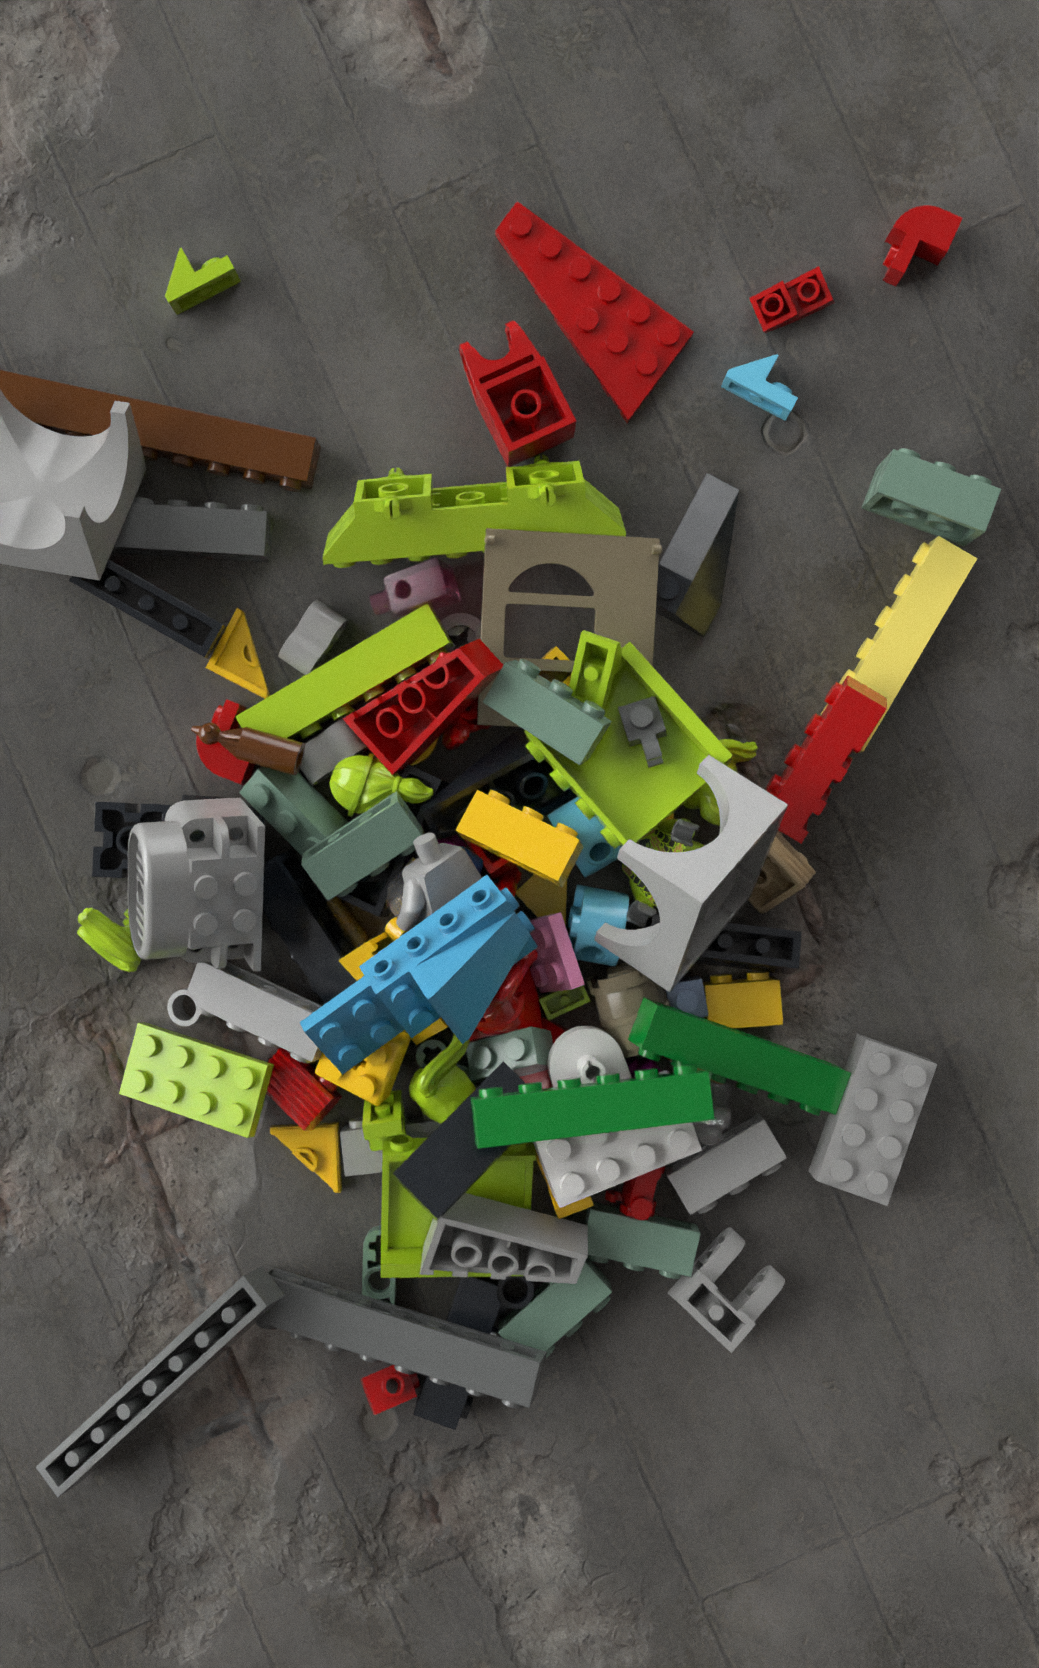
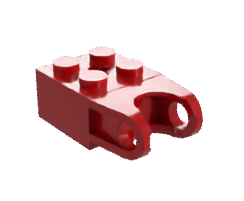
[459,320,577,467]

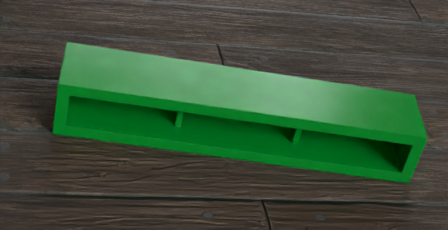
[628,997,851,1116]
[471,1064,715,1149]

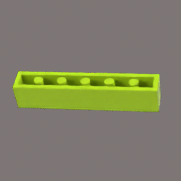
[235,603,454,740]

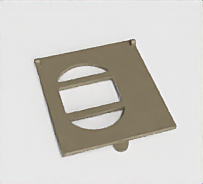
[477,528,663,727]

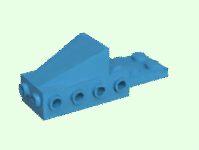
[299,875,538,1075]

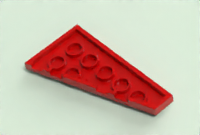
[495,201,694,424]

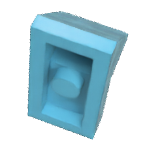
[721,354,798,421]

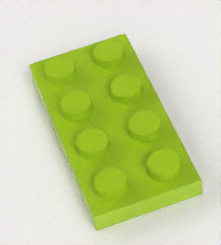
[119,1022,274,1138]

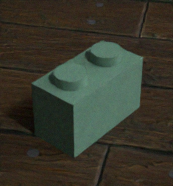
[466,1026,553,1082]

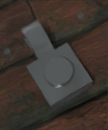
[618,696,667,768]

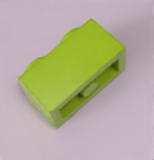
[539,985,591,1020]

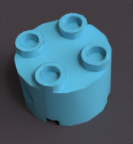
[547,797,621,878]
[567,885,629,967]

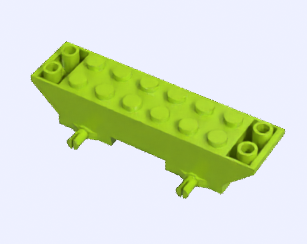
[323,455,626,568]

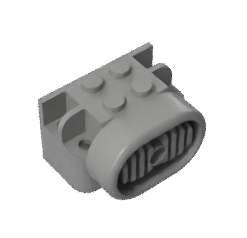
[128,797,265,972]

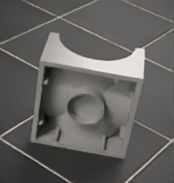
[0,389,147,581]
[594,755,788,992]

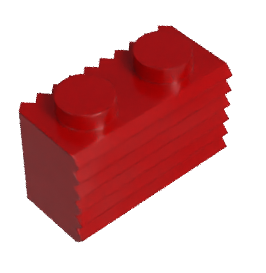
[266,1047,342,1131]

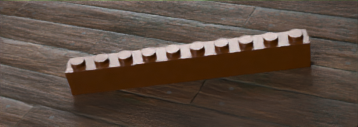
[0,370,321,492]

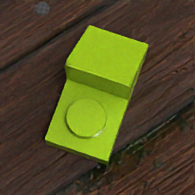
[165,247,241,315]
[569,630,624,710]
[362,1090,407,1151]

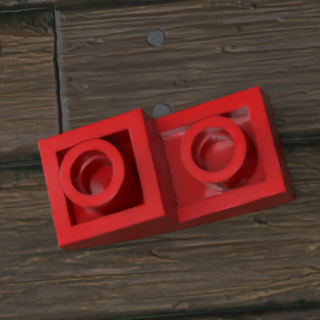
[749,266,835,333]

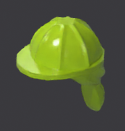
[329,753,433,817]

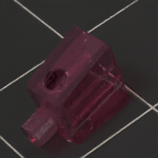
[369,557,462,617]

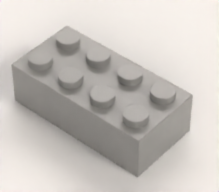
[808,1034,937,1206]

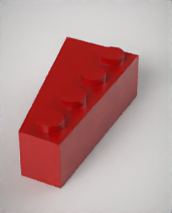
[343,638,504,775]
[765,675,887,844]

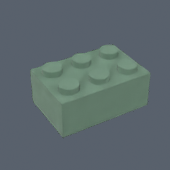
[862,448,1001,546]

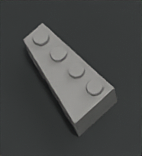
[420,1193,588,1284]

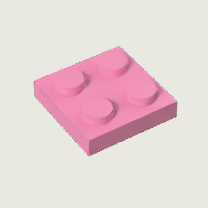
[529,912,585,993]

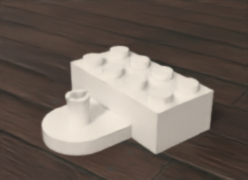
[533,1026,702,1208]

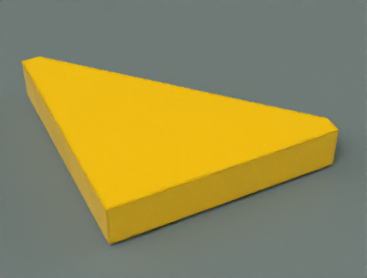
[205,608,270,699]
[516,874,567,926]
[270,1122,342,1193]

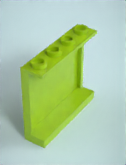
[524,642,733,849]
[381,1134,536,1278]

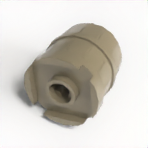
[586,962,671,1057]

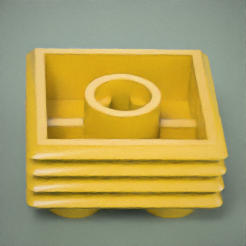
[315,1031,411,1106]

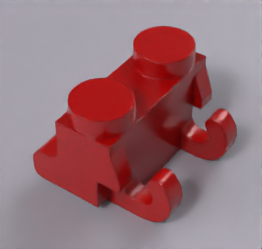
[604,1165,666,1220]

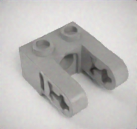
[667,1227,785,1353]

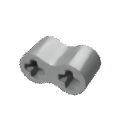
[278,599,348,675]
[300,717,368,786]

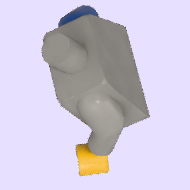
[385,833,484,941]

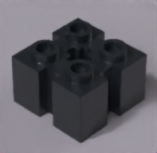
[92,801,172,878]

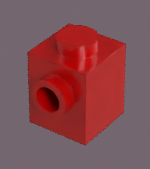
[360,1365,420,1415]

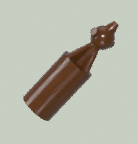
[191,722,305,776]

